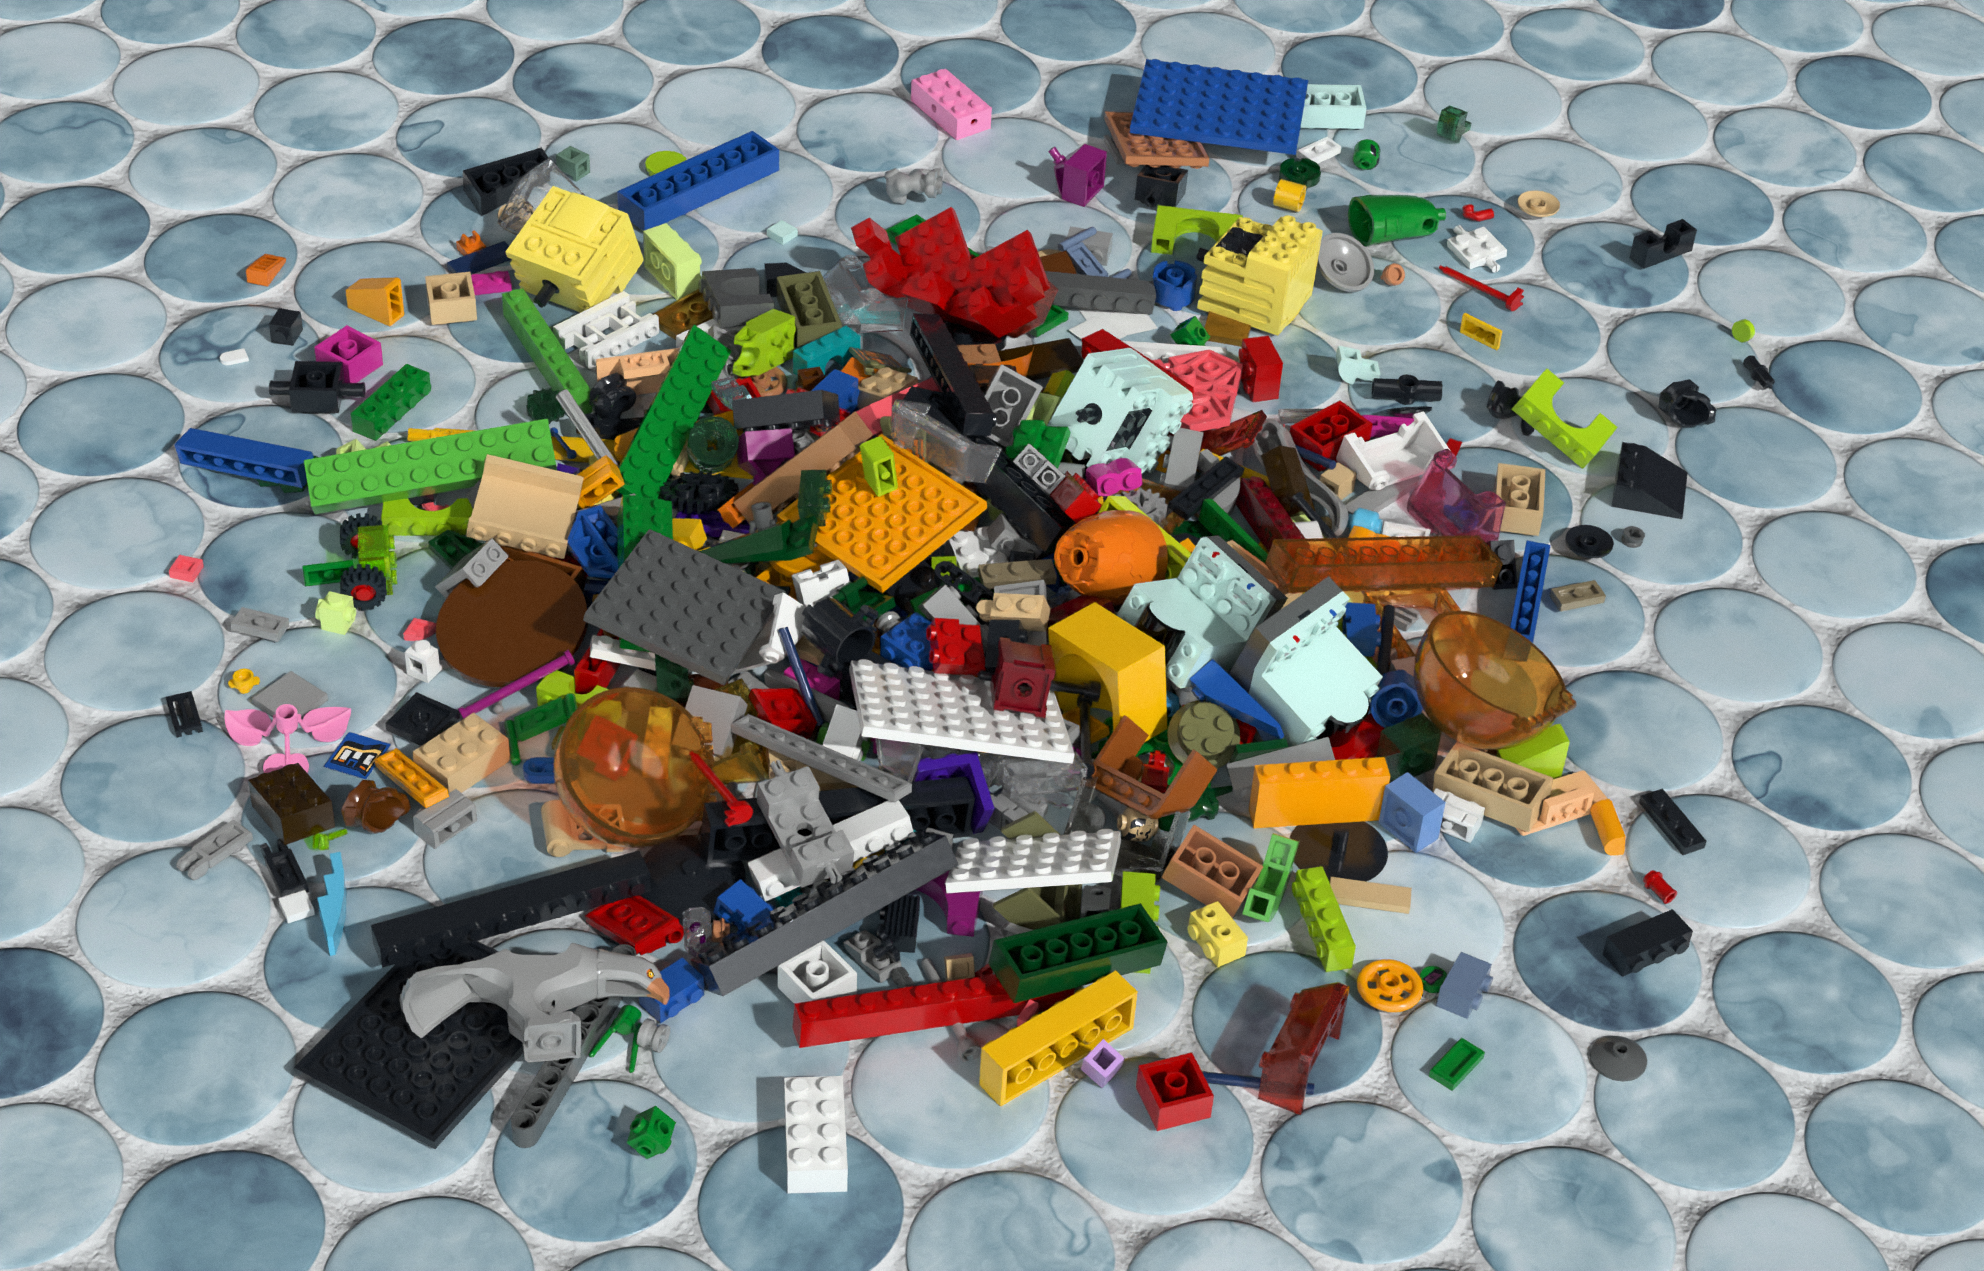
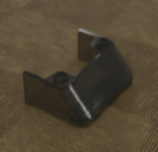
[1063,776,1191,884]

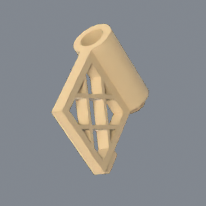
[541,800,628,857]

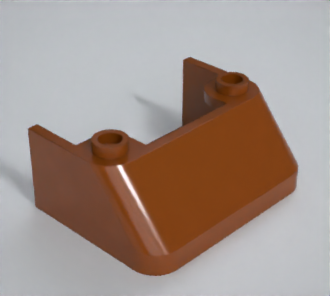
[1086,715,1218,819]

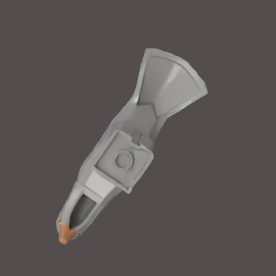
[400,943,670,1063]

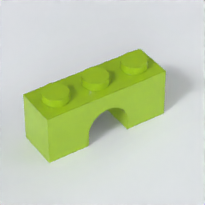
[536,670,620,724]

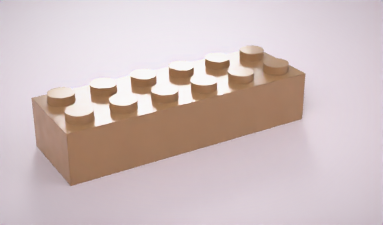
[733,411,873,523]

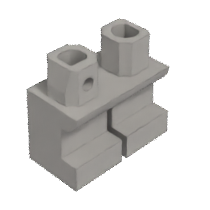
[989,784,1048,830]

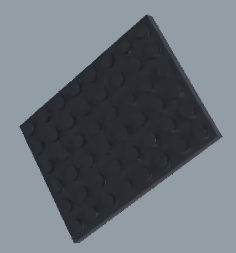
[294,941,524,1149]

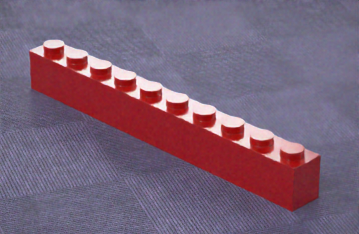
[792,974,1075,1048]

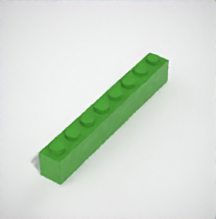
[502,288,593,414]

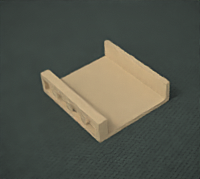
[466,454,584,559]

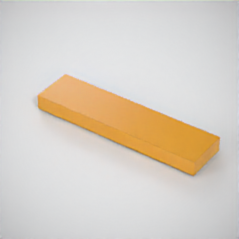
[374,748,449,808]

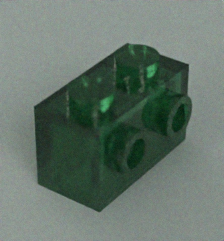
[797,470,832,526]
[654,653,694,703]

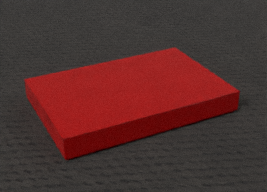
[585,895,680,954]

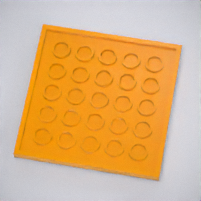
[776,434,987,593]

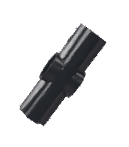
[1371,374,1443,405]

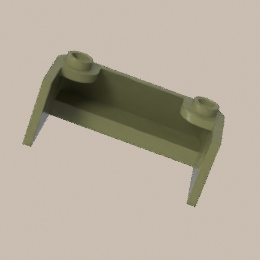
[993,811,1082,930]

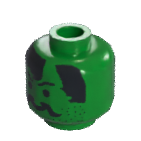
[1353,139,1381,170]

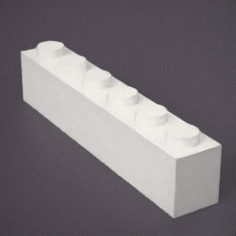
[748,800,914,902]

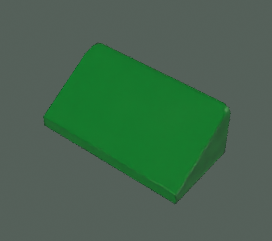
[302,560,354,587]

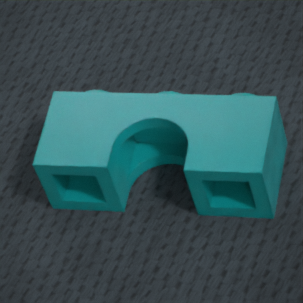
[793,325,861,376]

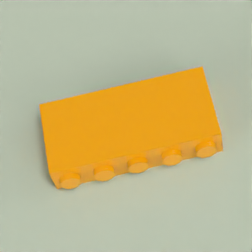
[1248,757,1390,828]

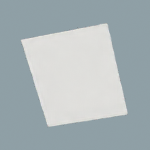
[1077,307,1158,335]

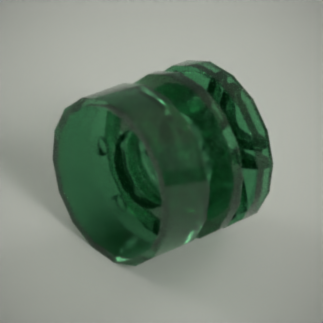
[686,416,739,474]

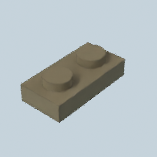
[1550,580,1606,612]

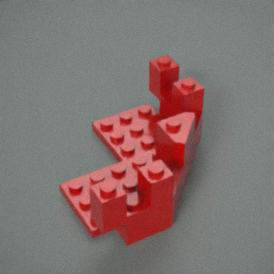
[851,207,1050,338]

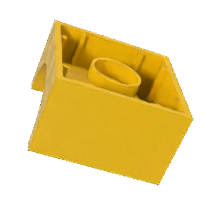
[1048,602,1167,742]

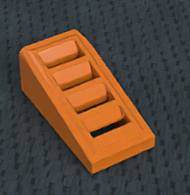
[246,254,286,287]

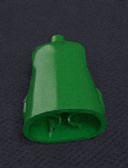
[1348,195,1446,247]

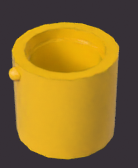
[1273,179,1306,212]

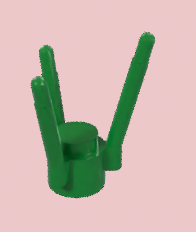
[589,1005,642,1073]

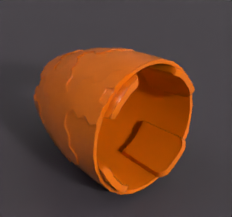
[1054,510,1168,607]

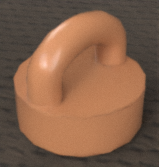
[1380,263,1405,286]

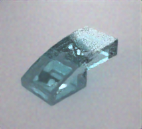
[711,376,752,410]

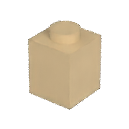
[1320,463,1357,500]

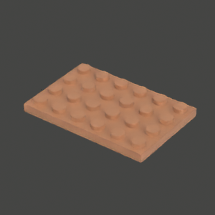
[1104,111,1209,169]

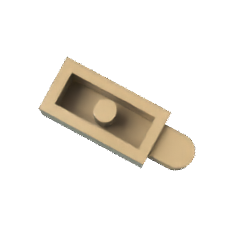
[976,593,1050,632]

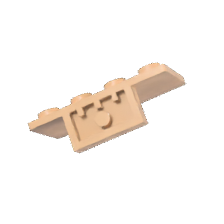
[596,348,680,395]
[1515,770,1608,836]

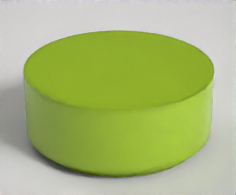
[1732,319,1755,342]

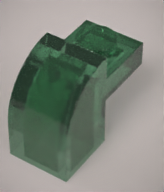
[1437,105,1472,143]

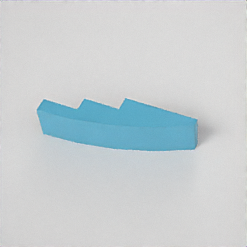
[317,852,347,956]

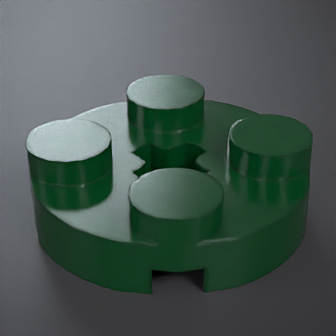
[1279,158,1321,191]

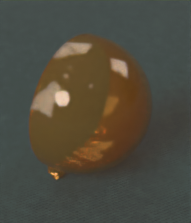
[1414,611,1577,750]
[553,687,717,848]

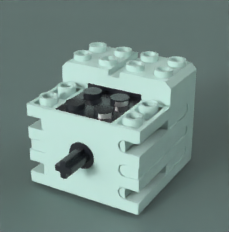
[1047,348,1193,474]

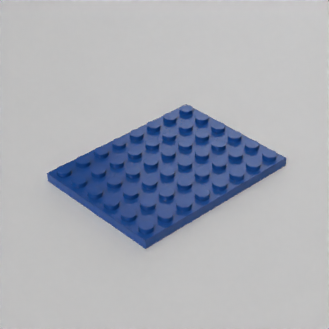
[1130,59,1308,155]

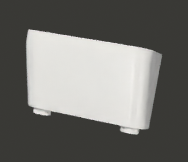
[1336,411,1452,490]
[732,593,806,675]

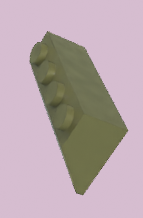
[777,271,842,349]

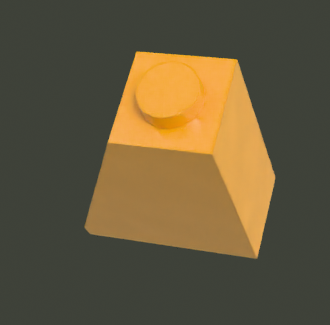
[346,277,404,326]

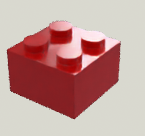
[1238,336,1283,402]
[1136,1052,1214,1131]

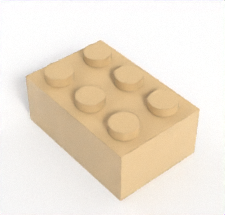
[1491,463,1545,536]
[413,712,510,793]

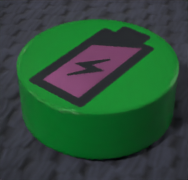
[1420,966,1447,993]

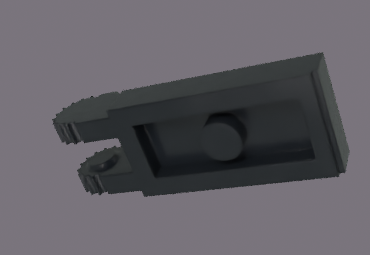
[260,839,309,897]

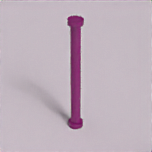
[458,650,575,719]

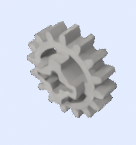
[1121,487,1167,525]

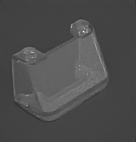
[497,158,585,236]

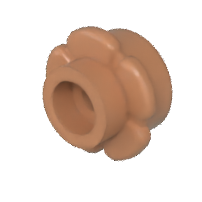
[711,918,730,943]

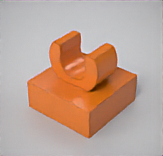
[456,230,486,256]

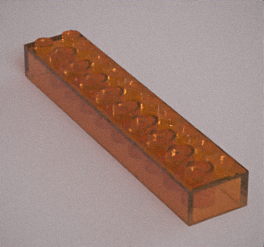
[1265,535,1503,594]

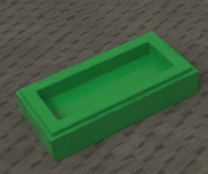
[1429,1037,1485,1091]

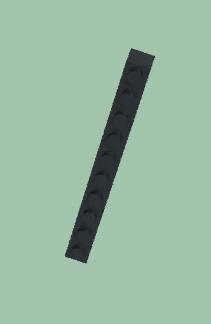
[910,313,996,436]
[371,850,651,968]

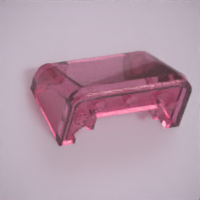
[1407,448,1506,558]

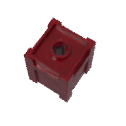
[990,637,1056,718]

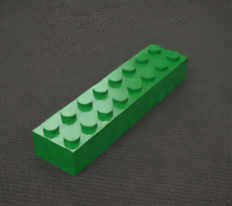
[617,494,673,652]

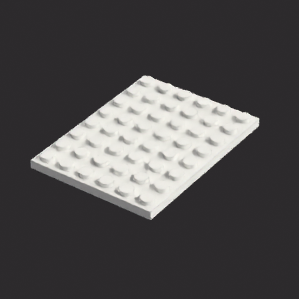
[849,659,1075,764]

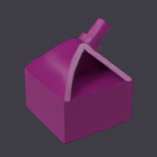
[1048,144,1107,207]
[735,428,795,486]

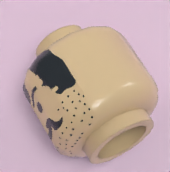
[1117,807,1158,842]

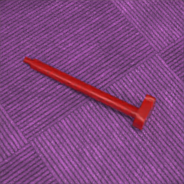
[1439,265,1524,311]
[689,751,753,827]

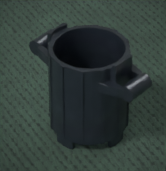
[801,596,878,678]

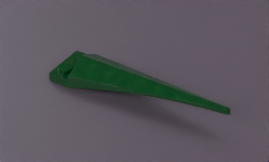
[698,516,819,564]

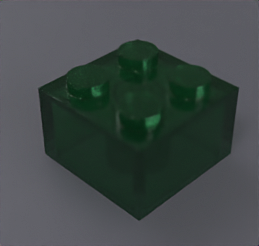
[1376,713,1442,783]

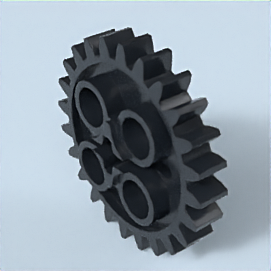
[661,471,739,514]

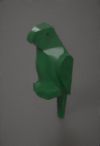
[1158,785,1233,833]

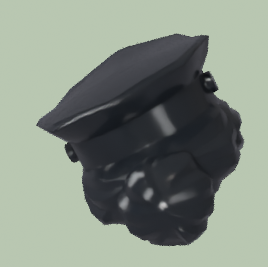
[589,373,636,420]
[1658,379,1717,428]

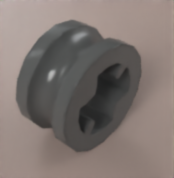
[1621,526,1645,548]

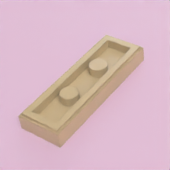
[1330,877,1412,914]

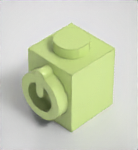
[315,591,356,635]

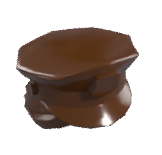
[341,780,411,834]

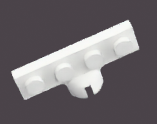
[590,635,693,675]

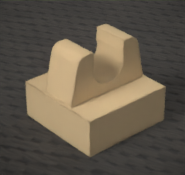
[944,953,975,981]

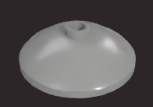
[1317,233,1374,292]

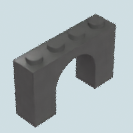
[699,268,774,328]

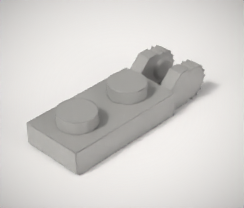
[176,820,253,880]

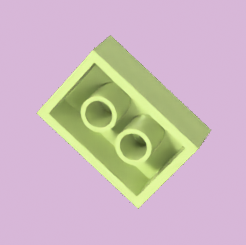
[643,223,702,300]

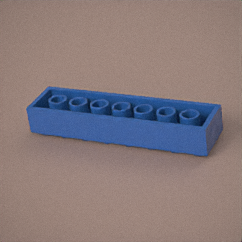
[617,131,779,231]

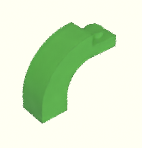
[1242,833,1299,922]

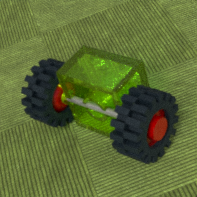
[340,513,398,611]

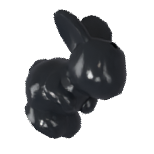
[1486,380,1535,436]

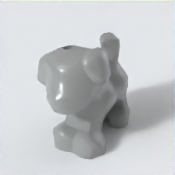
[884,168,943,204]

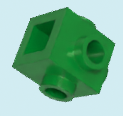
[1170,316,1210,346]
[626,1106,676,1159]

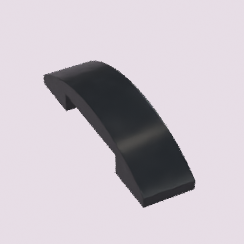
[575,409,648,440]

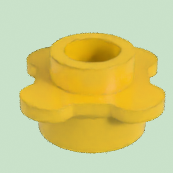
[228,669,260,694]

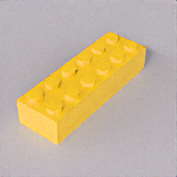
[979,970,1138,1107]

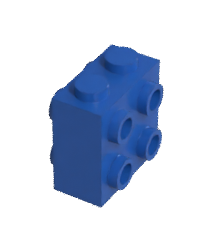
[880,612,933,671]

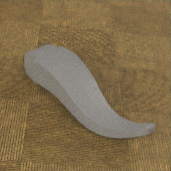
[1251,419,1348,537]

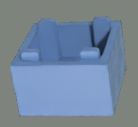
[1378,772,1446,853]

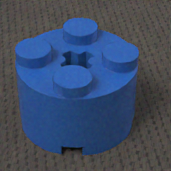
[1152,260,1197,311]
[1371,669,1423,731]

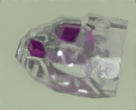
[683,907,712,957]

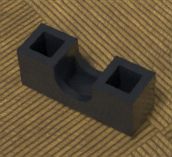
[1630,219,1697,269]

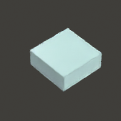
[767,220,798,245]

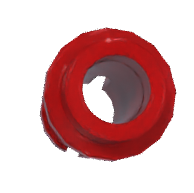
[1643,870,1677,904]

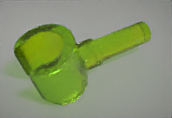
[312,828,347,850]

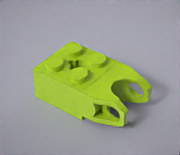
[732,309,796,377]

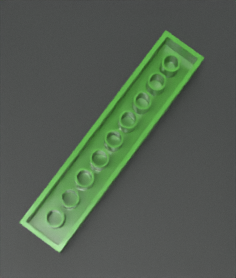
[304,419,557,514]

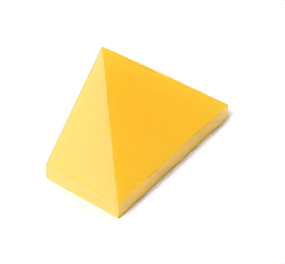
[1460,313,1503,350]

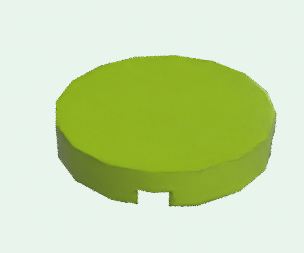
[645,151,687,176]

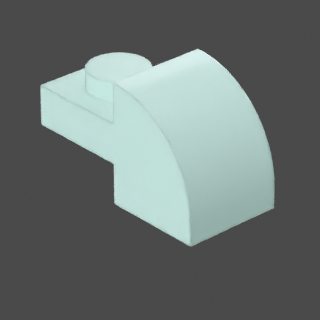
[1336,346,1381,385]

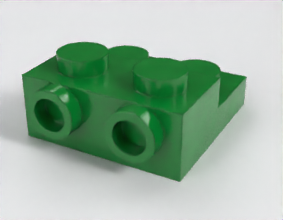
[1006,420,1071,469]

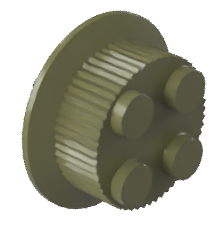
[1167,700,1240,769]

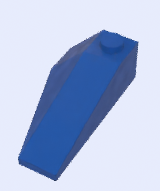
[1190,659,1284,739]

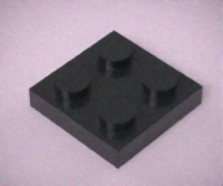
[385,692,460,746]

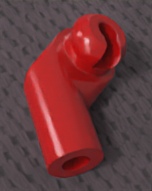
[1462,204,1494,222]

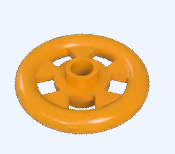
[1357,959,1423,1012]

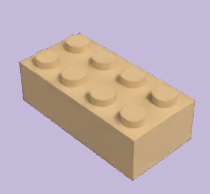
[1433,742,1553,832]

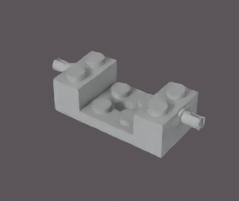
[757,760,854,887]

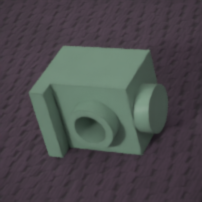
[556,146,590,182]

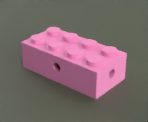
[911,68,992,140]

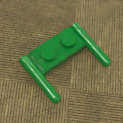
[504,693,582,766]

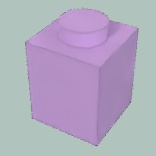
[1081,1039,1125,1088]

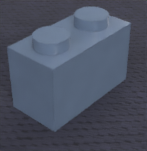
[1436,952,1493,1019]

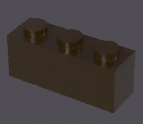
[1261,445,1316,517]

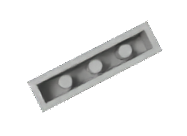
[1227,737,1335,803]

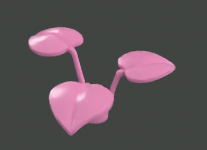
[225,704,351,773]

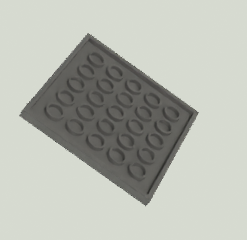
[583,529,786,685]

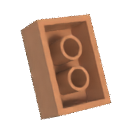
[1161,825,1264,918]

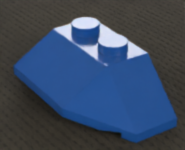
[567,505,618,580]

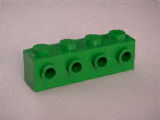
[351,364,431,441]

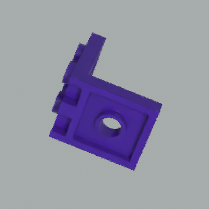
[908,752,995,834]

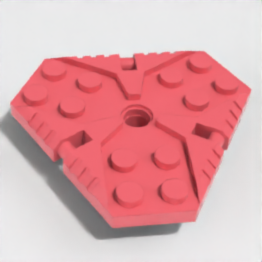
[1152,349,1243,432]

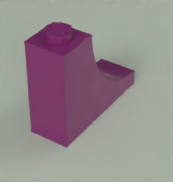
[915,870,983,937]

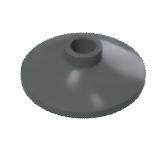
[1590,1036,1647,1082]

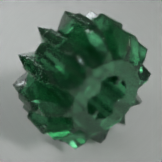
[526,387,565,424]

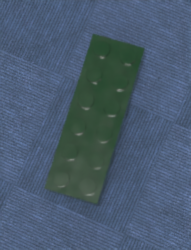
[988,903,1168,1003]

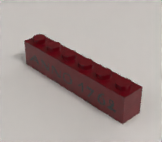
[1236,476,1309,570]

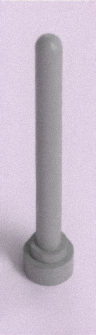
[921,958,981,1062]

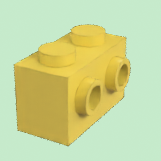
[1187,901,1248,967]

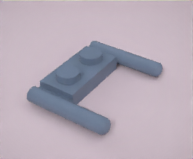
[1058,227,1131,279]

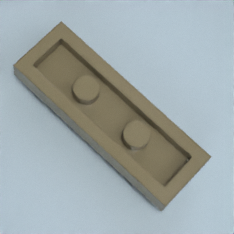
[978,559,1057,589]

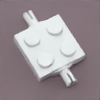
[1447,225,1507,273]

